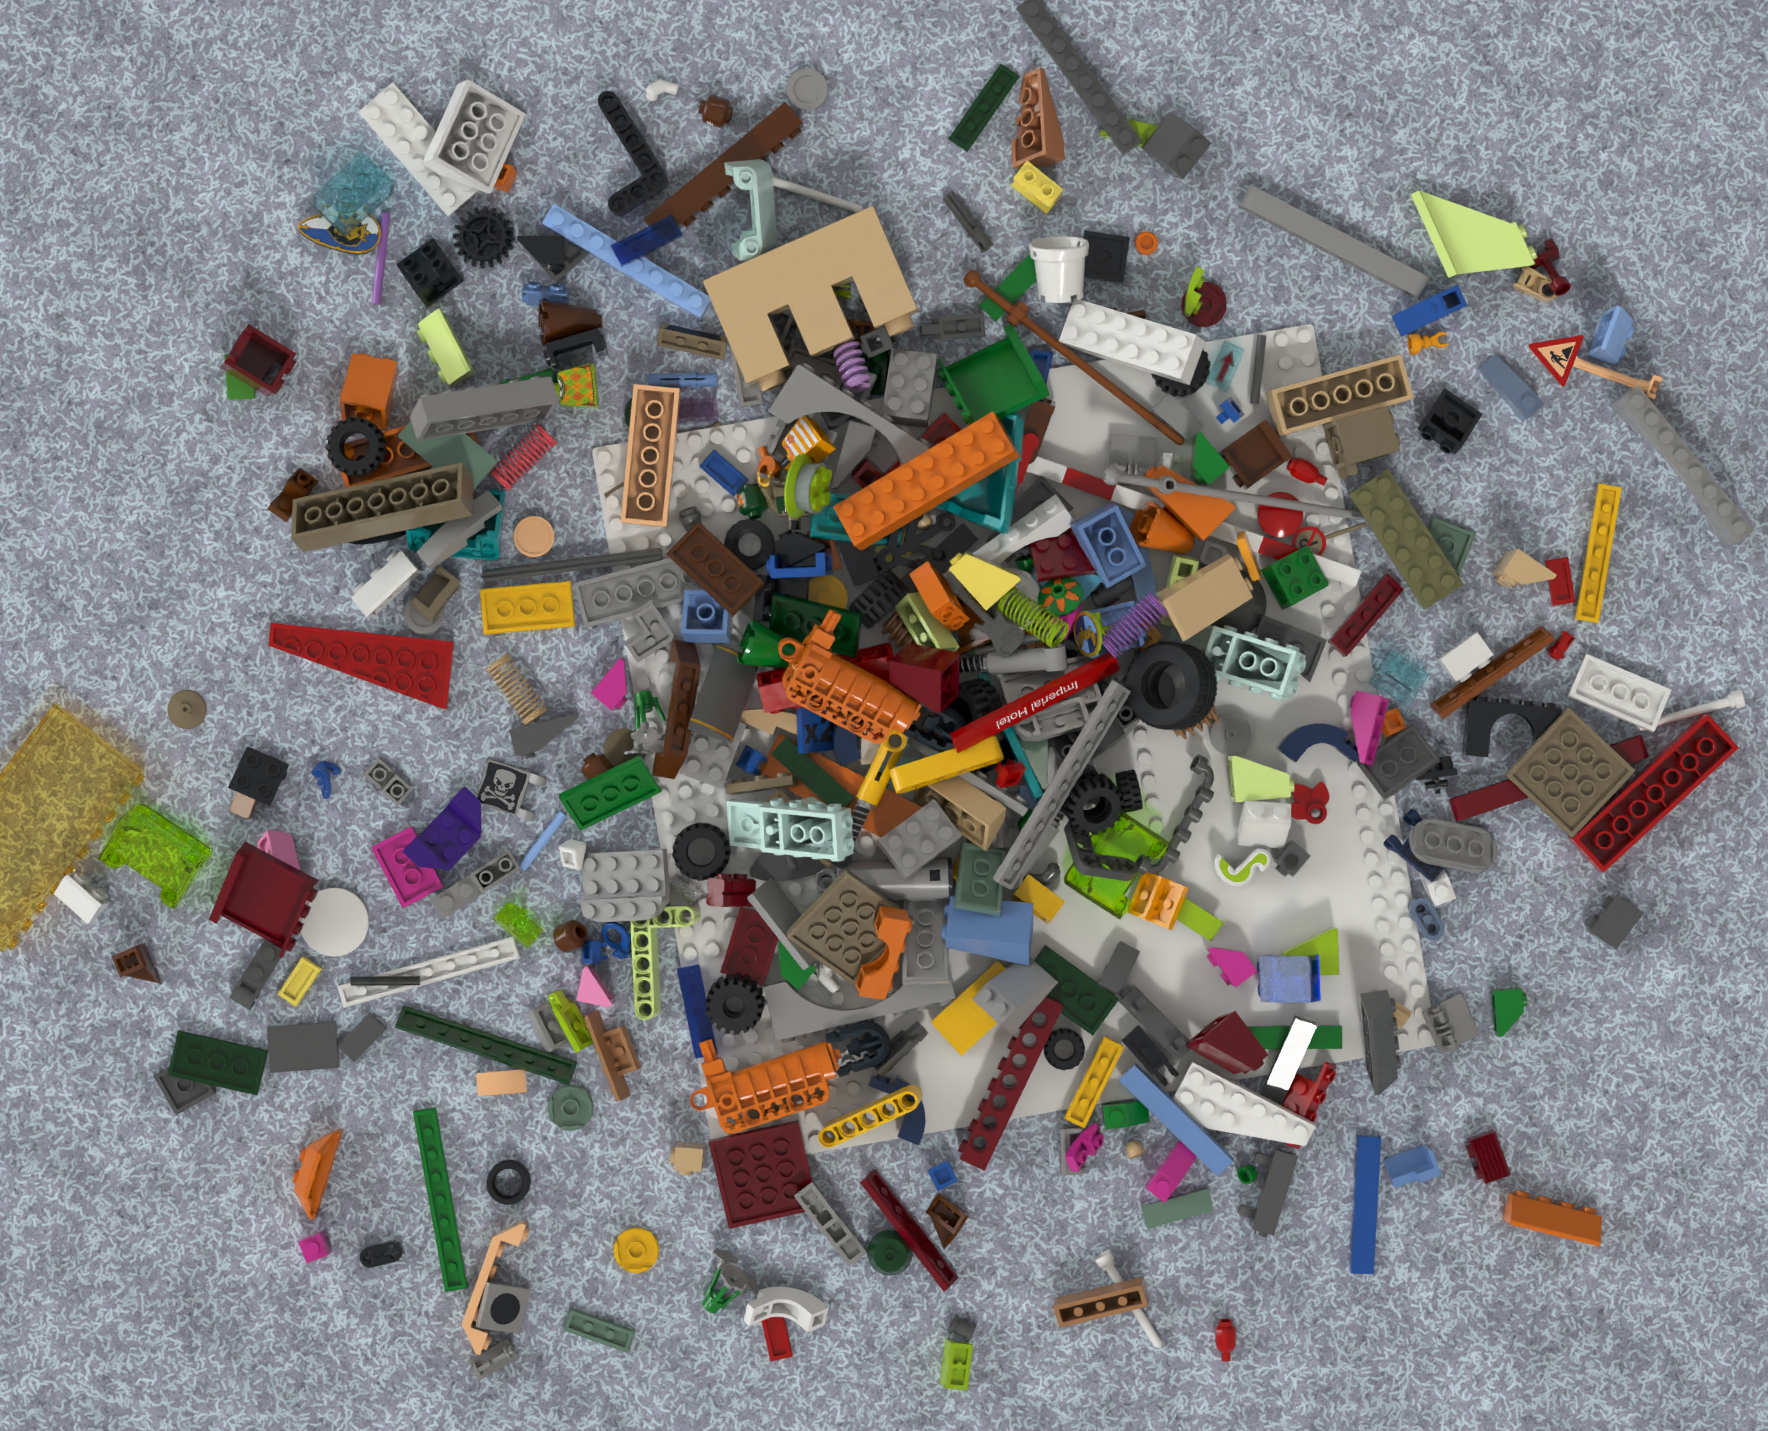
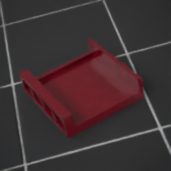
[209,842,319,958]

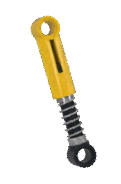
[830,730,907,868]

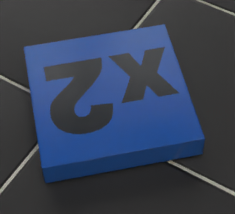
[797,705,835,754]

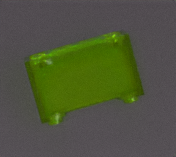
[98,803,212,909]
[1064,812,1170,920]

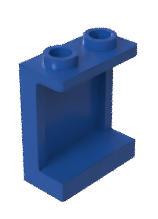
[766,551,833,578]

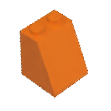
[339,353,398,431]

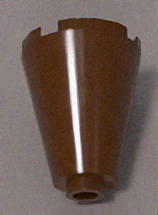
[538,300,602,346]

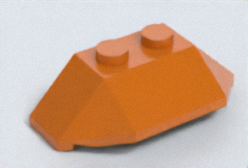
[292,1128,343,1220]

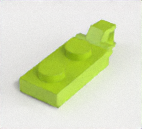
[547,989,594,1053]

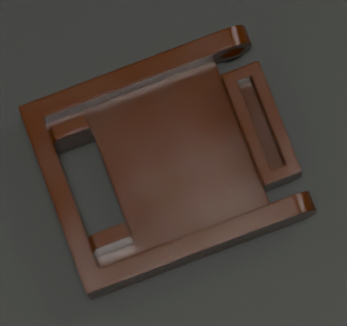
[955,597,994,655]

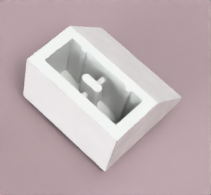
[54,872,111,924]

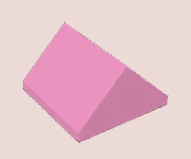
[576,964,615,1007]

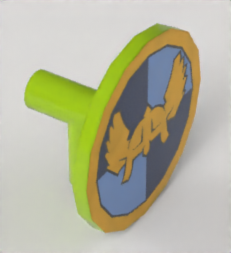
[1073,611,1112,657]

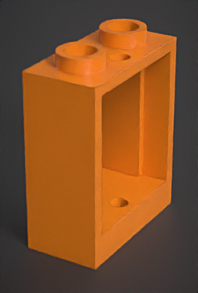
[909,561,970,632]

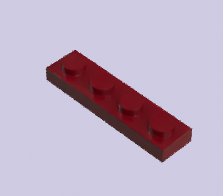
[1328,574,1404,657]

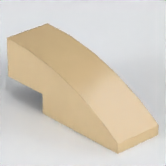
[740,709,797,735]

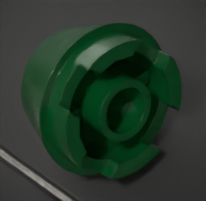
[867,1230,913,1276]

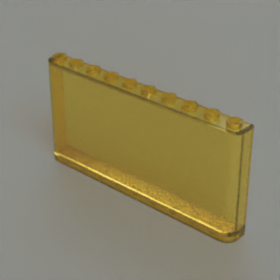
[0,703,145,952]

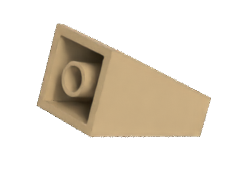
[1155,554,1253,641]

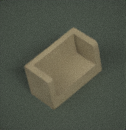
[410,566,461,622]

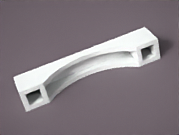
[943,494,1075,602]

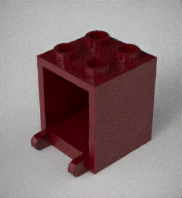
[220,324,297,397]

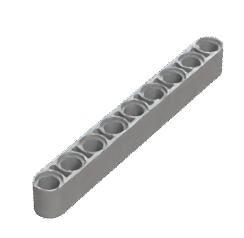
[1239,185,1430,300]

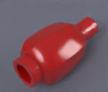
[1286,457,1328,486]
[1215,1318,1237,1362]

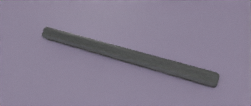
[482,548,663,582]

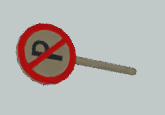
[1292,522,1367,556]

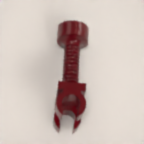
[1529,239,1571,296]

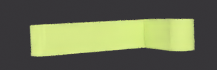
[630,905,701,1020]

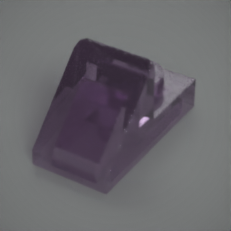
[678,397,719,424]

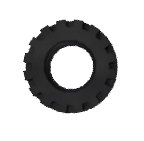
[1115,769,1143,813]
[1043,1028,1085,1070]

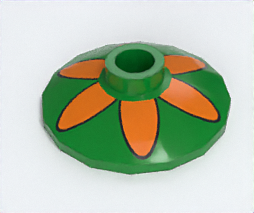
[1038,577,1083,616]

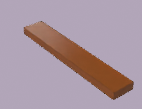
[1430,626,1555,720]

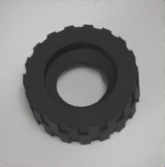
[724,519,775,570]

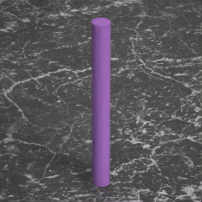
[372,212,390,305]

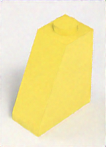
[949,551,1021,610]

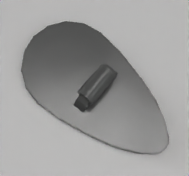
[750,852,825,881]

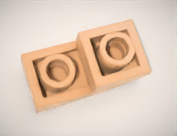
[476,1070,527,1097]

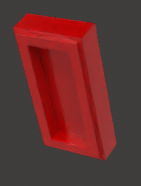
[1545,557,1575,606]
[761,1317,793,1362]

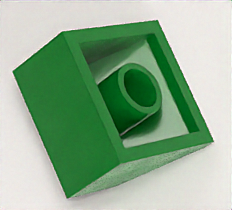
[1190,432,1230,486]

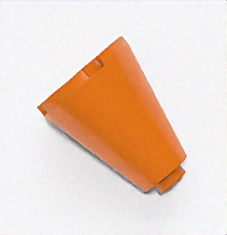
[1130,502,1195,554]

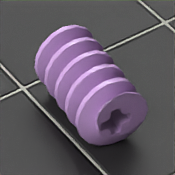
[833,341,871,394]

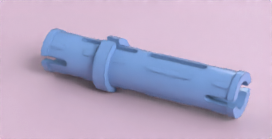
[648,371,718,389]

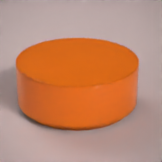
[1135,231,1158,255]

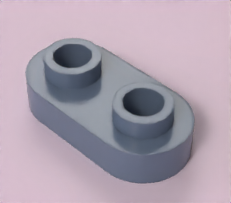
[1408,897,1444,940]

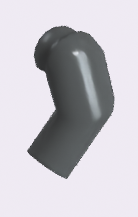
[1029,863,1061,886]

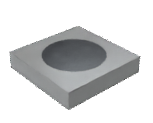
[476,1281,531,1334]

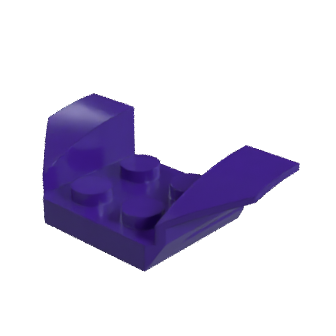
[402,786,482,871]

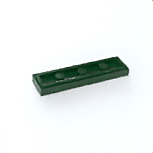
[948,64,1020,152]
[771,737,855,808]

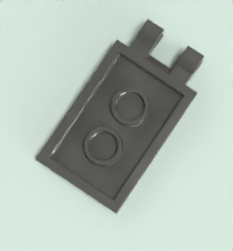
[985,476,1073,564]

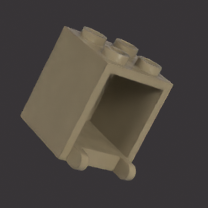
[1323,406,1400,479]

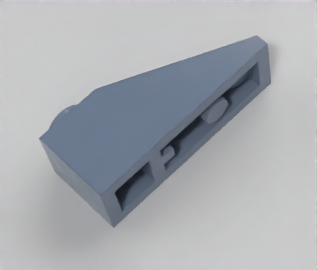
[1478,354,1544,421]

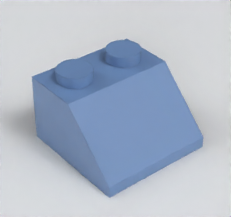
[681,590,733,643]

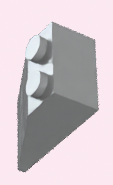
[972,957,1058,1035]

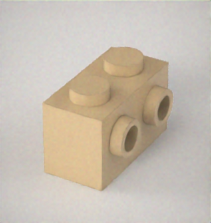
[670,1142,705,1175]

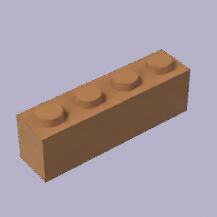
[1053,1276,1150,1328]

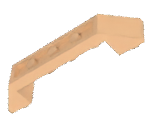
[462,1221,530,1355]

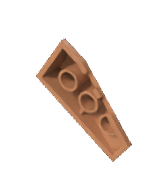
[1011,67,1065,168]

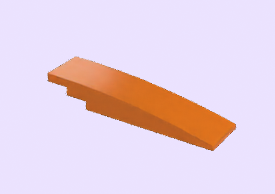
[759,733,922,838]

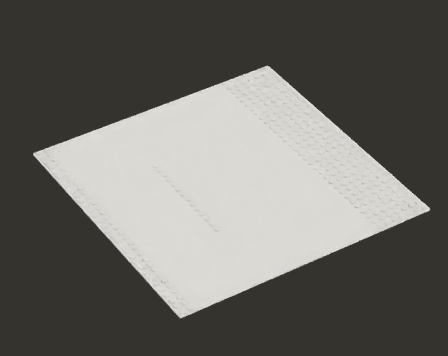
[592,324,1435,1154]

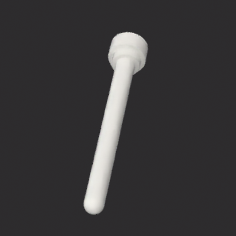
[772,173,863,213]
[1635,689,1745,731]
[1094,1250,1162,1348]

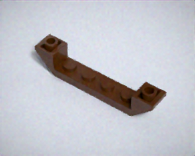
[652,639,701,779]

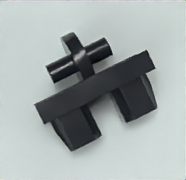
[1415,756,1458,794]

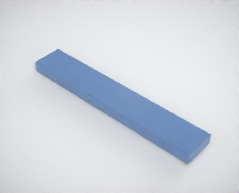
[1119,1063,1234,1176]

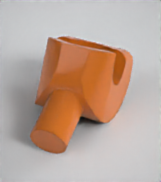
[757,446,782,478]

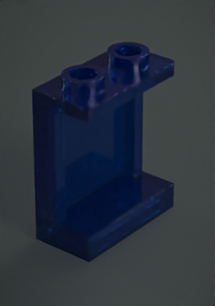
[1257,955,1321,1003]

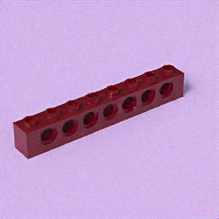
[958,995,1064,1171]

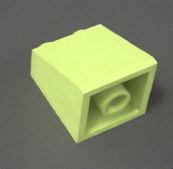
[1227,755,1295,802]

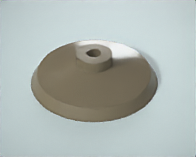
[167,690,207,729]
[604,728,637,767]

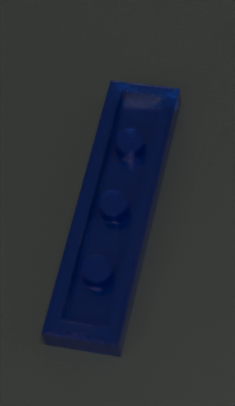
[677,964,718,1059]

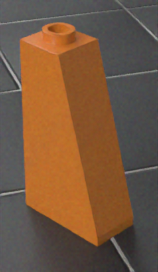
[1144,465,1236,541]

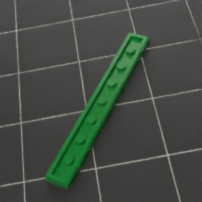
[413,1107,468,1292]

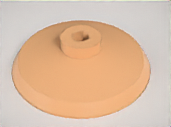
[513,516,554,557]

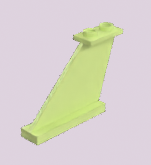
[1411,190,1538,278]

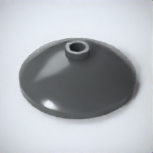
[1211,570,1266,635]

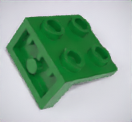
[1261,546,1329,610]

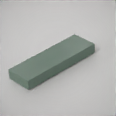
[1141,1188,1214,1229]
[563,1308,636,1353]

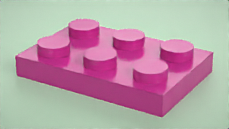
[371,826,444,908]

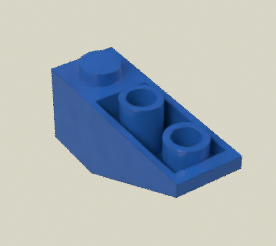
[1391,285,1467,337]

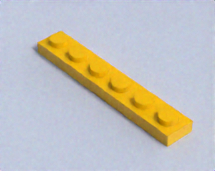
[1575,483,1622,623]

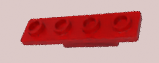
[1281,1062,1337,1149]

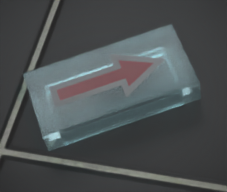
[1206,341,1245,392]

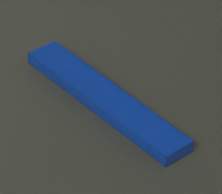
[1350,1135,1381,1275]

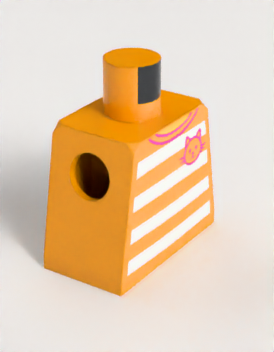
[780,415,836,471]

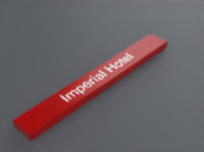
[950,652,1119,753]

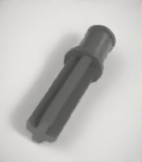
[943,191,994,253]

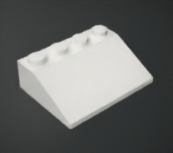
[422,79,526,194]

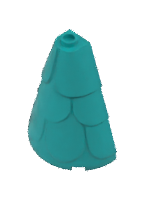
[936,412,1025,534]

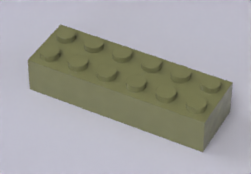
[1348,469,1464,610]

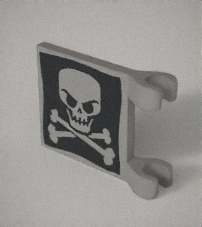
[476,759,547,821]

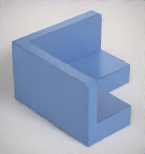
[1383,1144,1442,1188]

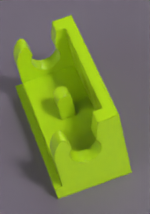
[940,1338,973,1390]

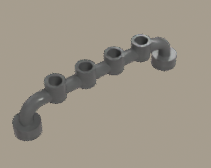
[1135,754,1214,875]

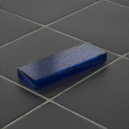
[611,215,683,267]

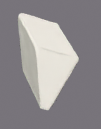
[559,839,586,870]

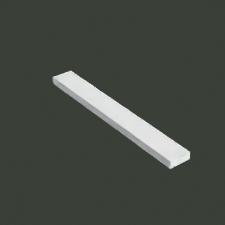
[337,936,521,1008]

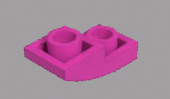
[1065,1123,1104,1172]

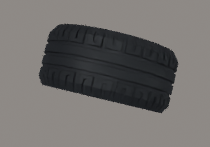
[1126,641,1217,730]

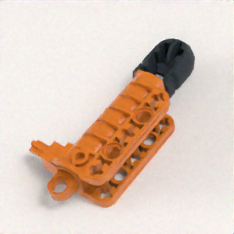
[778,609,966,752]
[690,1021,890,1134]

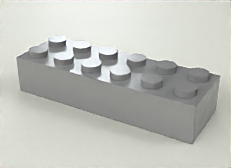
[410,376,559,441]

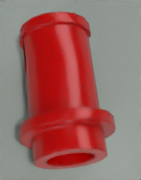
[1547,631,1575,661]

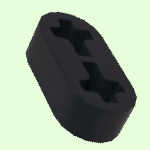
[360,1241,404,1268]

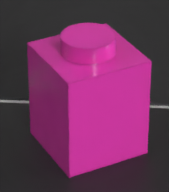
[298,1230,332,1263]

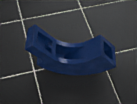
[831,711,863,766]
[1276,723,1359,762]
[868,1073,926,1145]

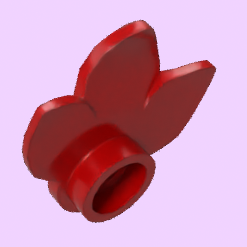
[1291,782,1330,824]

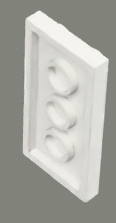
[1568,654,1672,733]

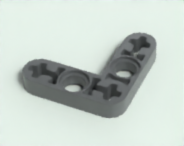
[1064,820,1138,881]

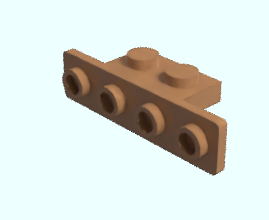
[584,1010,641,1102]

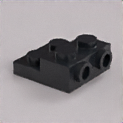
[1417,388,1482,455]

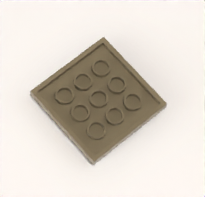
[1504,707,1636,838]
[786,869,915,986]

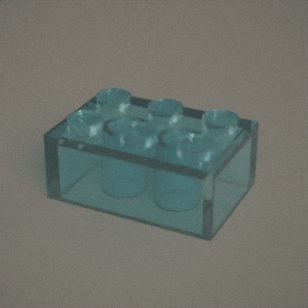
[312,152,395,237]

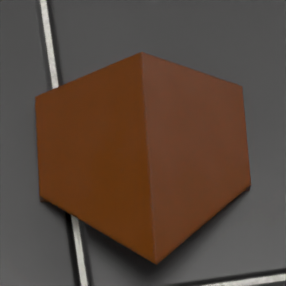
[111,943,162,984]
[926,1193,969,1249]

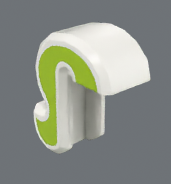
[1213,848,1271,887]

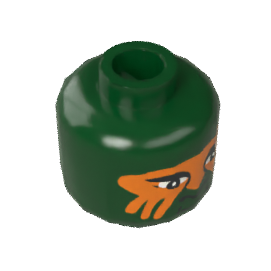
[737,484,768,519]

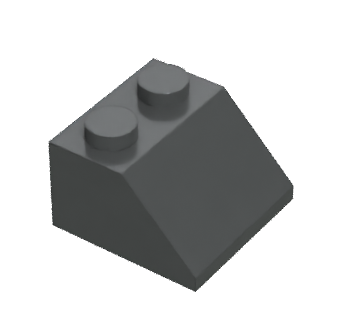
[1141,112,1212,179]
[1586,894,1644,950]

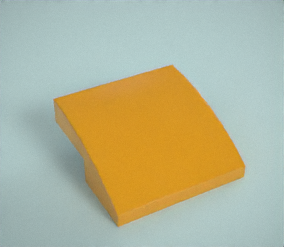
[1127,872,1189,930]

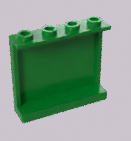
[937,324,1050,425]

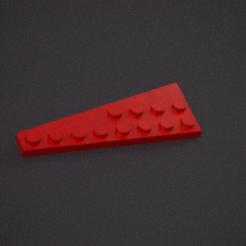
[268,623,454,709]

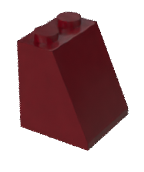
[887,643,960,713]
[1185,1011,1268,1074]

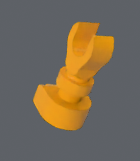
[1407,332,1448,355]

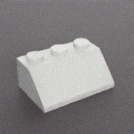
[351,550,423,618]

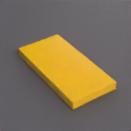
[480,581,576,635]
[930,960,1006,1056]

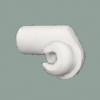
[645,80,679,101]
[818,963,840,994]

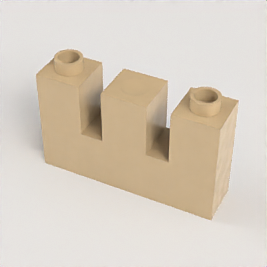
[703,206,919,393]

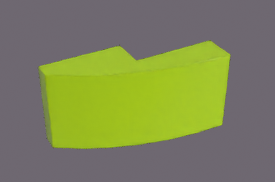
[1184,266,1206,318]
[1177,897,1224,941]

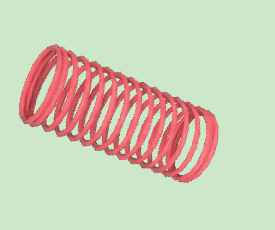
[490,423,558,491]

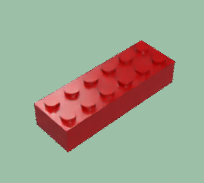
[756,642,894,714]

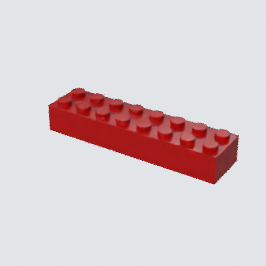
[1568,714,1739,873]

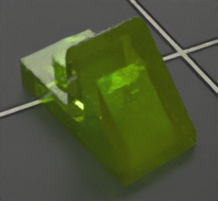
[493,902,543,949]

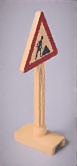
[1528,335,1663,403]

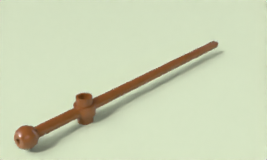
[963,270,1184,446]

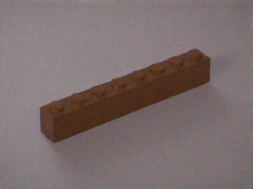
[644,102,803,243]

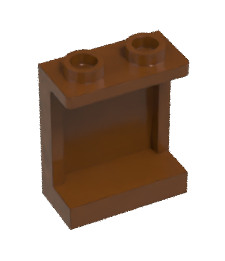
[1219,419,1293,490]

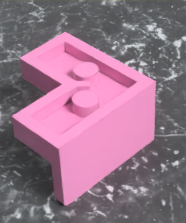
[257,830,300,870]

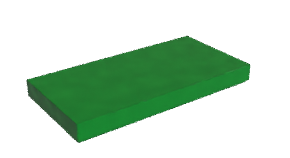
[559,755,662,831]

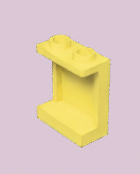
[1011,161,1063,215]

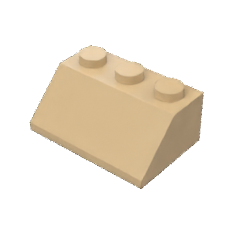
[1492,549,1557,588]

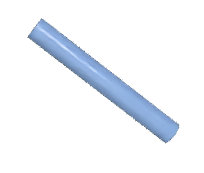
[519,811,567,871]

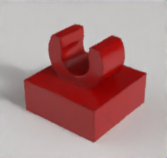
[995,759,1026,788]

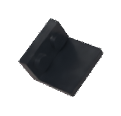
[397,239,464,308]
[753,574,810,622]

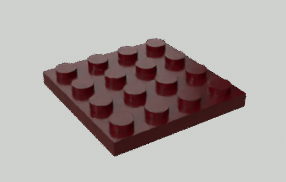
[709,1120,813,1229]

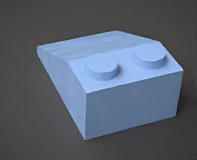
[1588,305,1634,365]

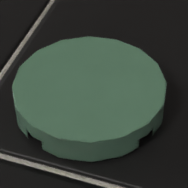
[548,1085,594,1131]

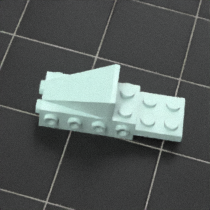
[1168,625,1306,701]
[726,796,854,861]

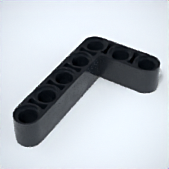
[598,91,668,216]

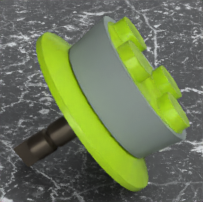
[769,453,832,518]

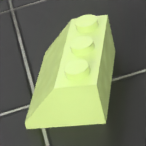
[417,309,476,387]

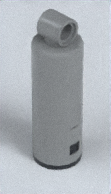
[814,857,954,901]

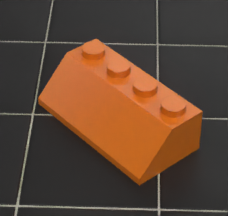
[1502,1190,1602,1247]

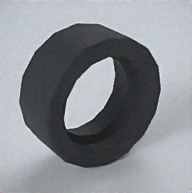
[486,1160,531,1205]

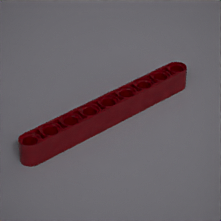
[1449,735,1649,821]

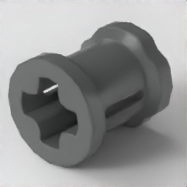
[947,1314,977,1342]

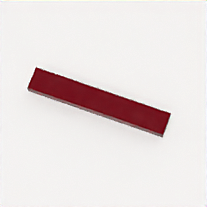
[860,1169,958,1291]

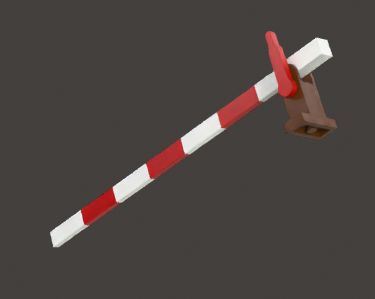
[1015,398,1361,587]

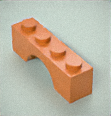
[855,906,912,1000]

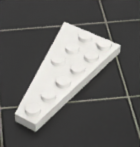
[1173,1060,1317,1146]

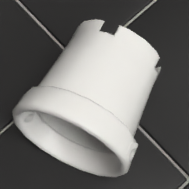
[1029,236,1089,303]

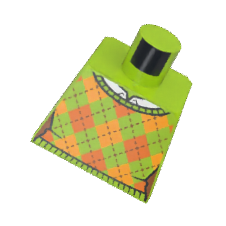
[553,363,599,409]

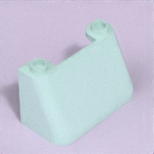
[724,159,777,261]

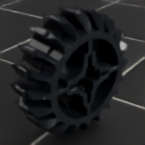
[453,206,515,269]

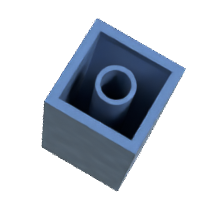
[941,896,1034,965]

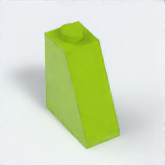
[1277,927,1339,977]

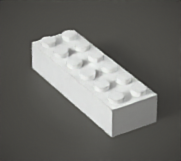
[1059,298,1205,385]

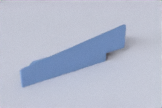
[1115,504,1159,612]

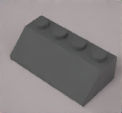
[1360,990,1401,1095]

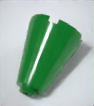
[737,620,795,669]

